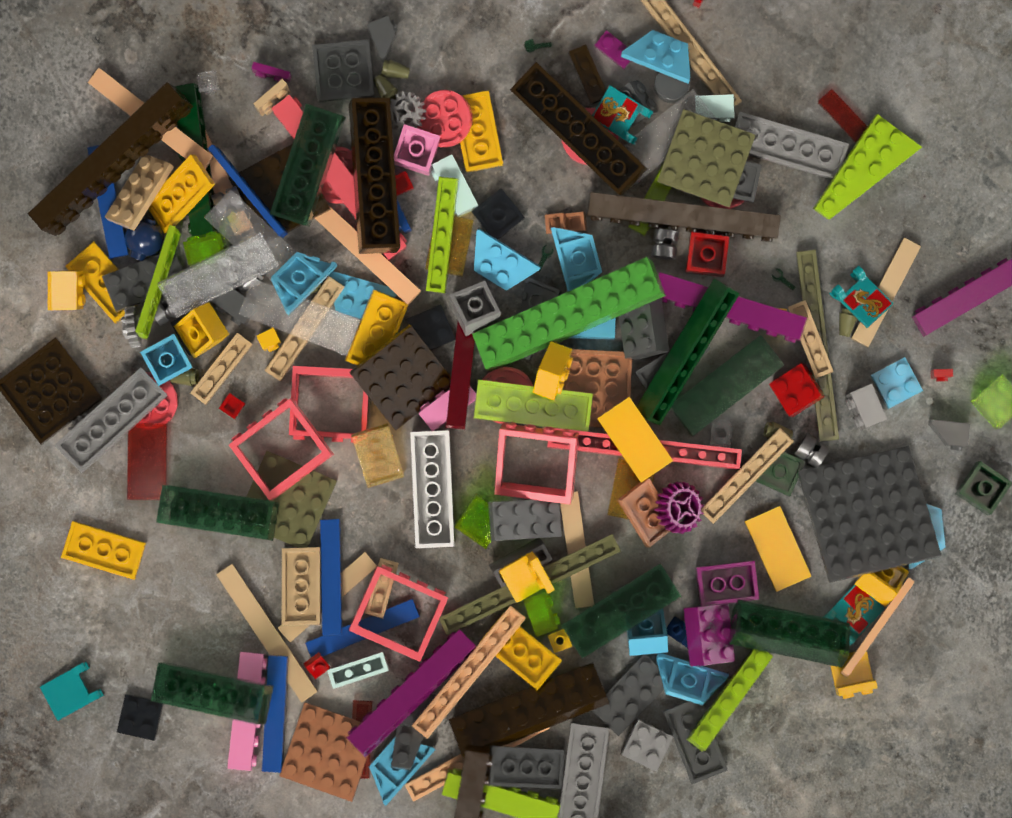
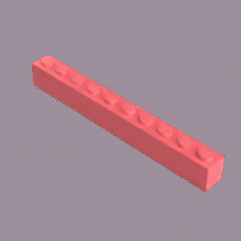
[271,94,407,261]
[547,428,742,470]

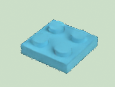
[870,357,923,409]

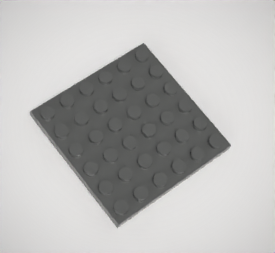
[798,446,942,583]

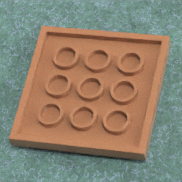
[562,349,632,428]
[279,702,369,802]

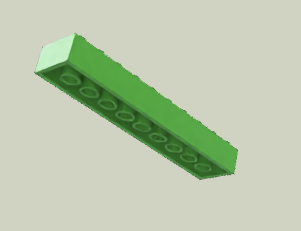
[472,257,666,372]

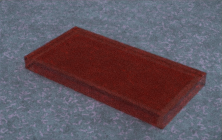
[127,423,168,500]

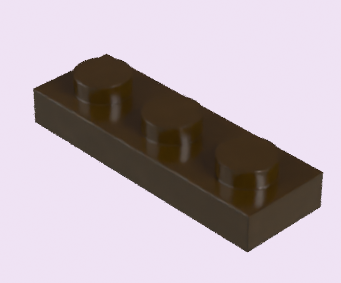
[568,44,606,105]

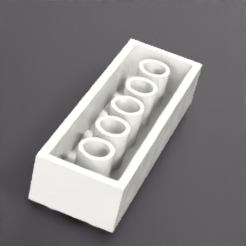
[410,430,455,549]

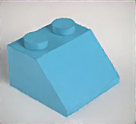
[140,334,193,386]
[625,609,668,656]

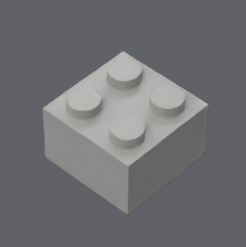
[450,281,501,336]
[845,384,887,431]
[621,719,673,772]

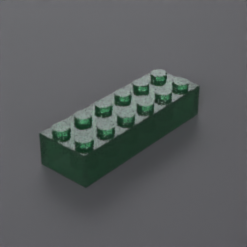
[270,103,346,227]
[670,335,784,437]
[156,484,279,541]
[561,563,682,659]
[730,600,850,668]
[151,662,273,725]

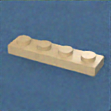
[788,300,834,379]
[191,333,253,405]

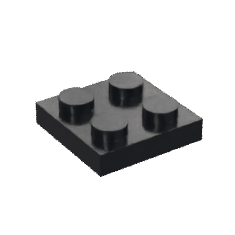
[471,188,525,240]
[406,305,455,350]
[117,694,164,741]

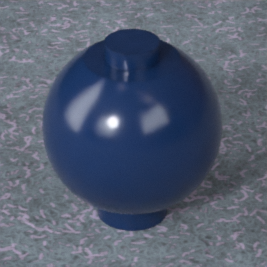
[125,217,164,261]

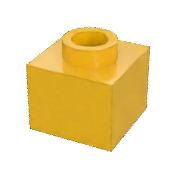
[256,328,282,352]
[547,628,572,653]

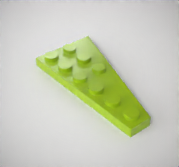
[813,114,922,220]

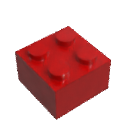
[685,232,729,277]
[769,363,825,417]

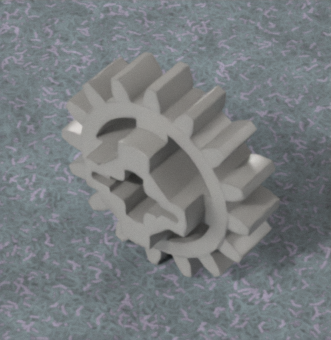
[390,92,427,133]
[121,305,142,348]

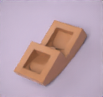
[545,212,587,234]

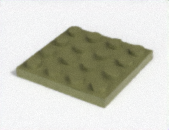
[657,109,756,208]
[236,451,337,548]

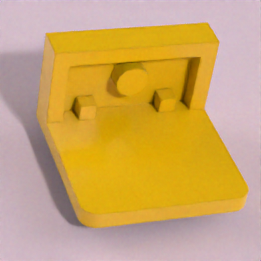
[829,651,878,699]

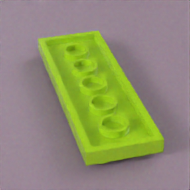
[473,380,593,432]

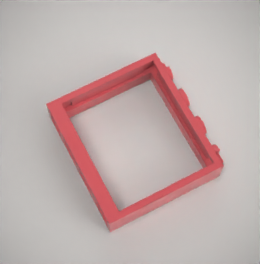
[289,366,369,443]
[229,398,334,501]
[494,422,579,504]
[348,564,448,662]

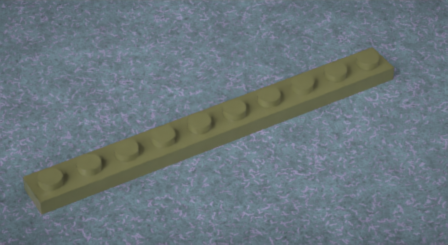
[796,250,839,442]
[439,534,621,635]

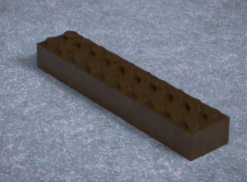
[27,82,194,236]

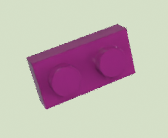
[594,30,631,69]
[251,62,292,83]

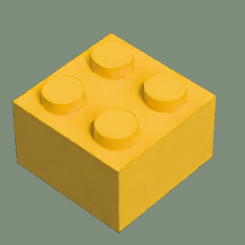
[533,341,573,400]

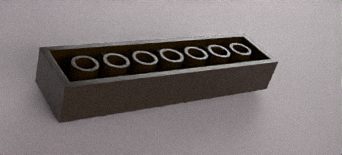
[510,62,648,196]
[349,98,400,254]
[448,662,609,759]

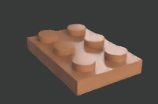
[617,478,670,548]

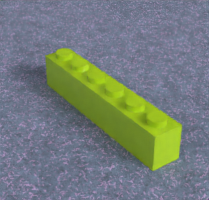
[686,645,773,751]
[442,768,560,818]

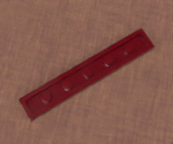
[446,321,475,430]

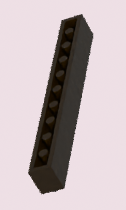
[587,192,781,242]

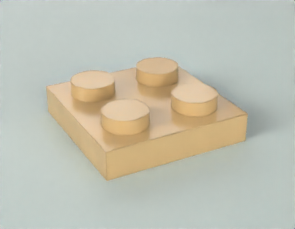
[253,79,291,116]

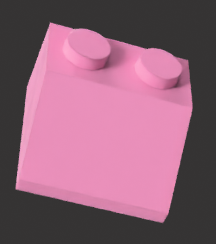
[394,124,440,176]

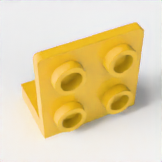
[499,551,555,603]

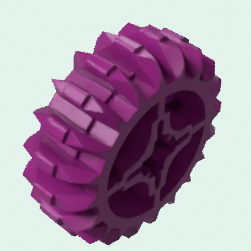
[654,482,705,534]

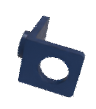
[666,616,688,648]

